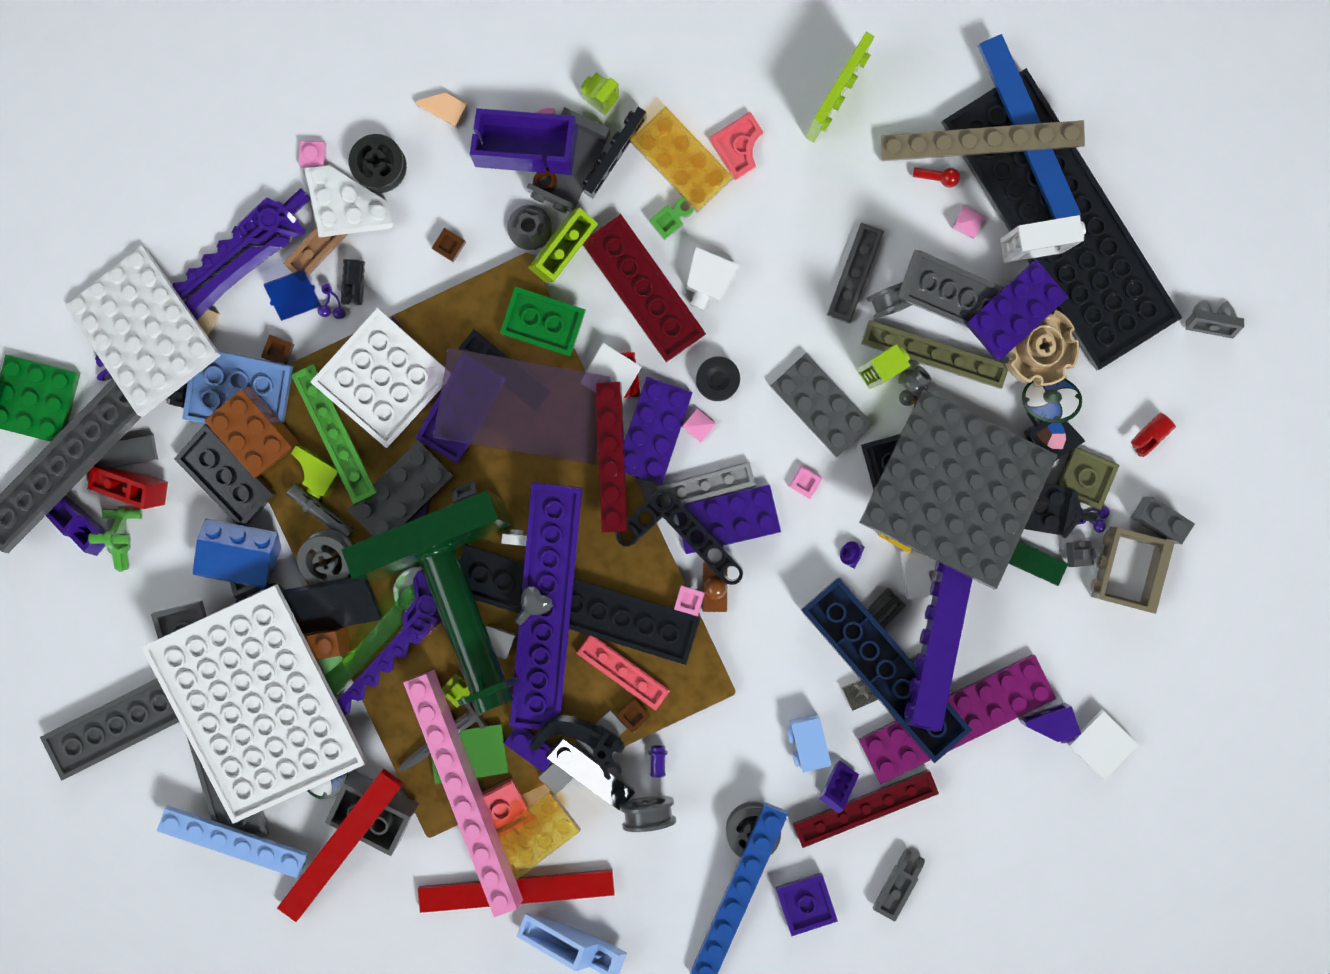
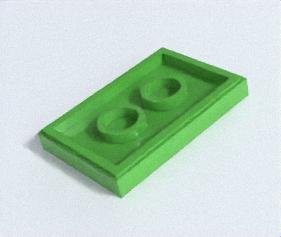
[431,723,509,784]

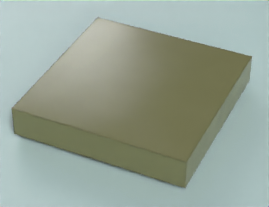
[1056,447,1120,510]

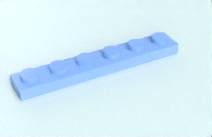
[157,805,309,879]

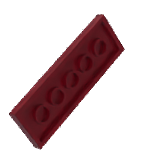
[583,214,706,363]

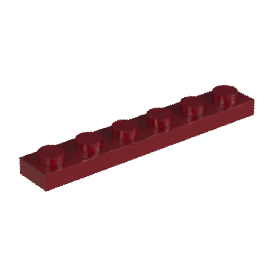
[595,382,628,533]
[793,769,939,848]

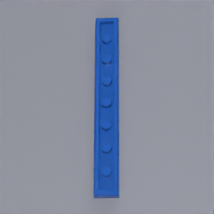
[977,34,1081,220]

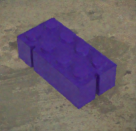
[470,108,578,175]

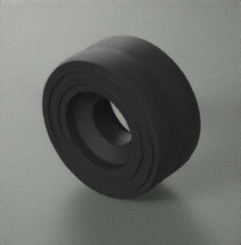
[696,356,740,401]

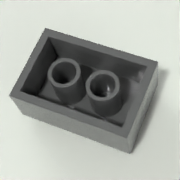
[325,770,419,856]

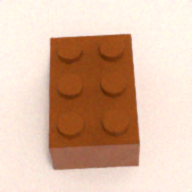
[204,386,300,479]

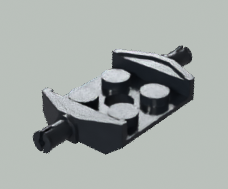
[1024,483,1098,538]

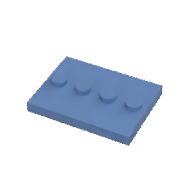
[182,350,293,424]

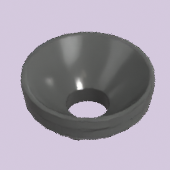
[507,205,552,250]

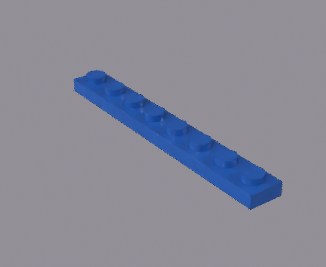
[690,802,788,974]

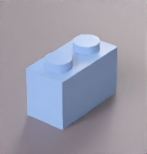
[786,714,832,773]

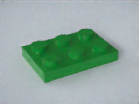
[500,287,586,357]

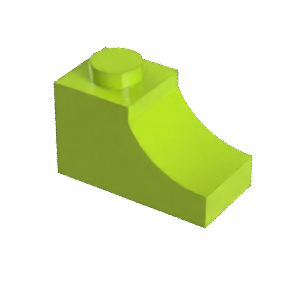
[581,72,620,116]
[291,446,340,498]

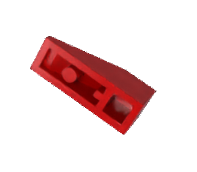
[87,465,168,509]

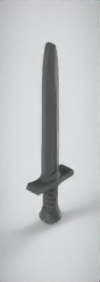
[399,703,487,771]

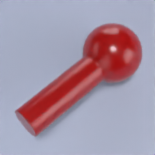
[913,167,960,188]

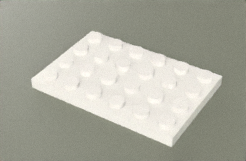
[65,245,221,417]

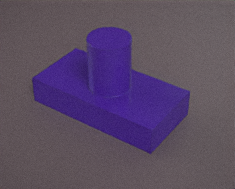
[819,760,859,814]

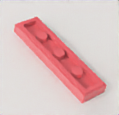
[576,635,670,711]

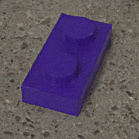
[504,727,552,772]

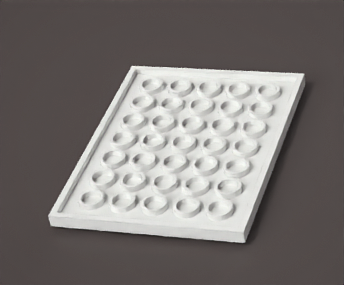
[141,584,367,823]

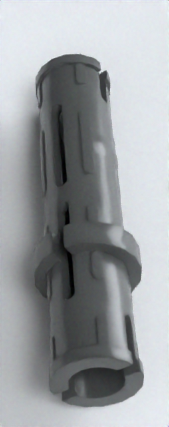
[286,483,354,537]

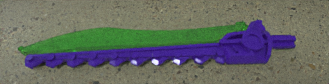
[324,570,442,715]

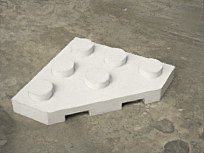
[305,165,393,237]

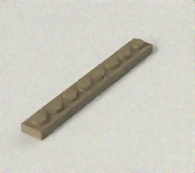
[881,120,1085,162]

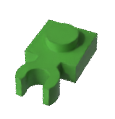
[649,197,694,241]

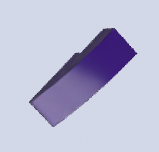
[46,496,106,556]

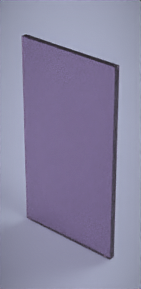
[433,348,611,464]

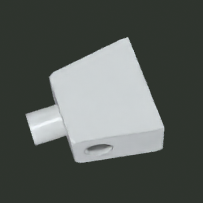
[687,247,739,311]

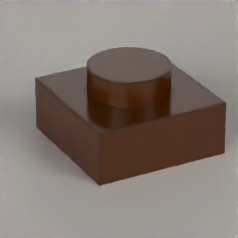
[431,228,466,263]
[261,334,295,365]
[616,698,651,734]

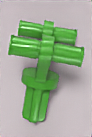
[89,506,142,572]

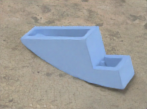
[517,913,627,974]

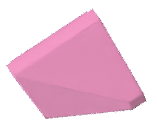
[952,206,985,239]
[682,408,716,443]

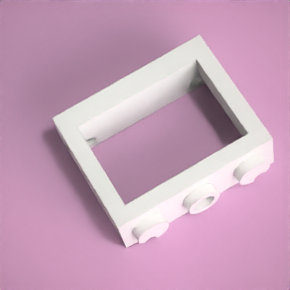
[1000,215,1086,263]

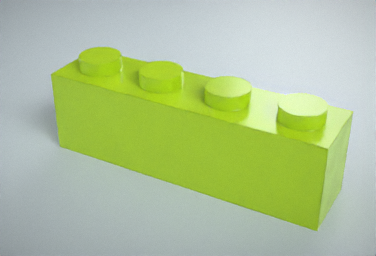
[856,344,910,390]

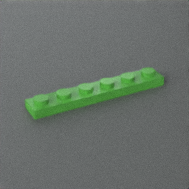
[291,364,378,506]

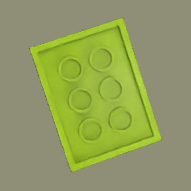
[806,31,875,143]

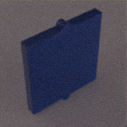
[263,269,321,321]

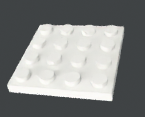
[311,308,451,448]

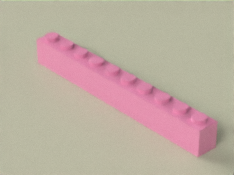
[404,669,523,917]

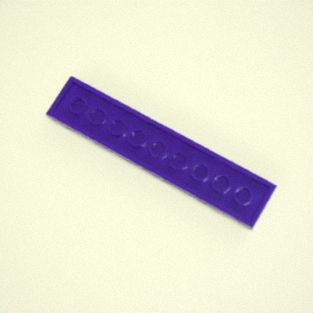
[510,482,583,730]

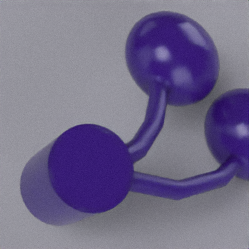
[317,284,346,319]
[1077,506,1110,533]

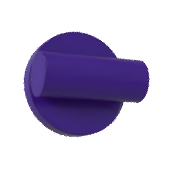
[840,541,865,569]

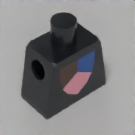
[1024,412,1085,461]

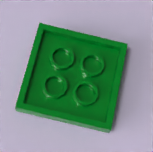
[0,354,80,442]

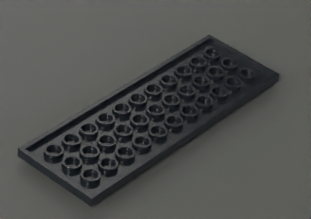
[941,68,1182,371]

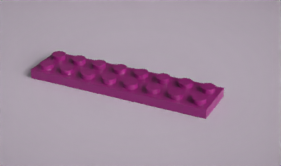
[858,654,1056,784]

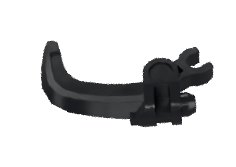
[530,715,625,780]

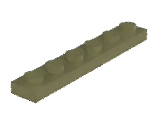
[861,320,1008,389]

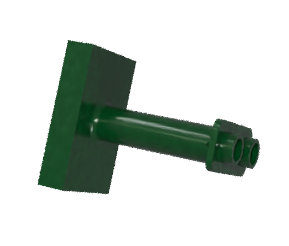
[341,491,520,715]

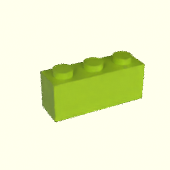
[528,207,598,283]

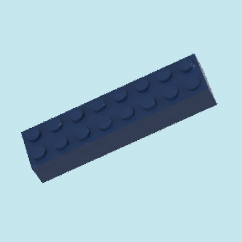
[800,578,972,763]

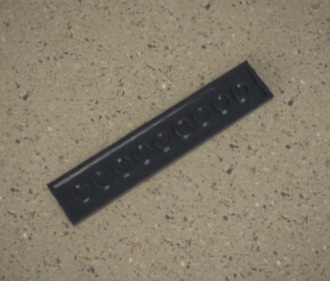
[460,545,700,665]

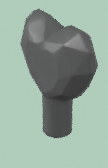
[514,587,552,625]

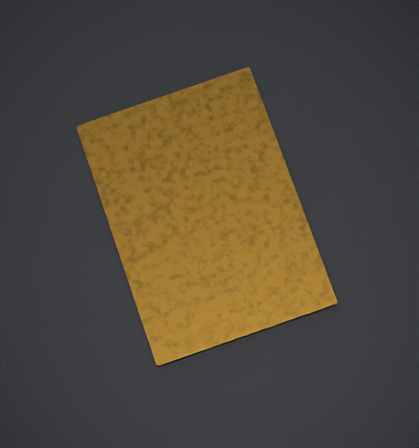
[260,253,736,838]

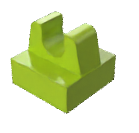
[442,672,470,708]

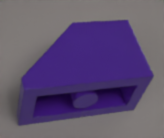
[1019,703,1081,743]

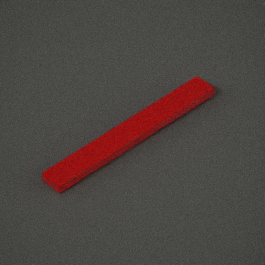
[277,768,404,922]
[418,869,615,913]

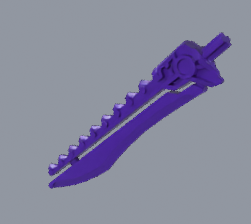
[95,188,310,381]

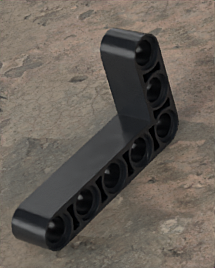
[616,490,743,585]

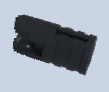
[341,259,365,305]

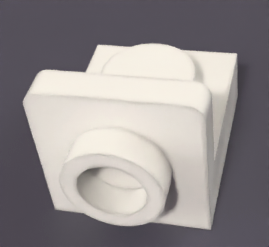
[501,529,527,546]

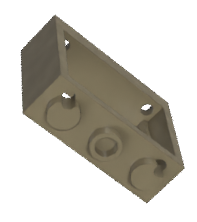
[1090,527,1175,614]

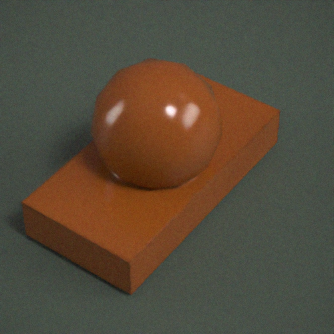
[702,562,728,612]

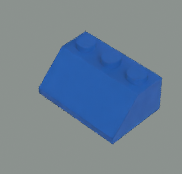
[192,518,282,589]

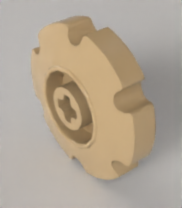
[1005,310,1079,387]

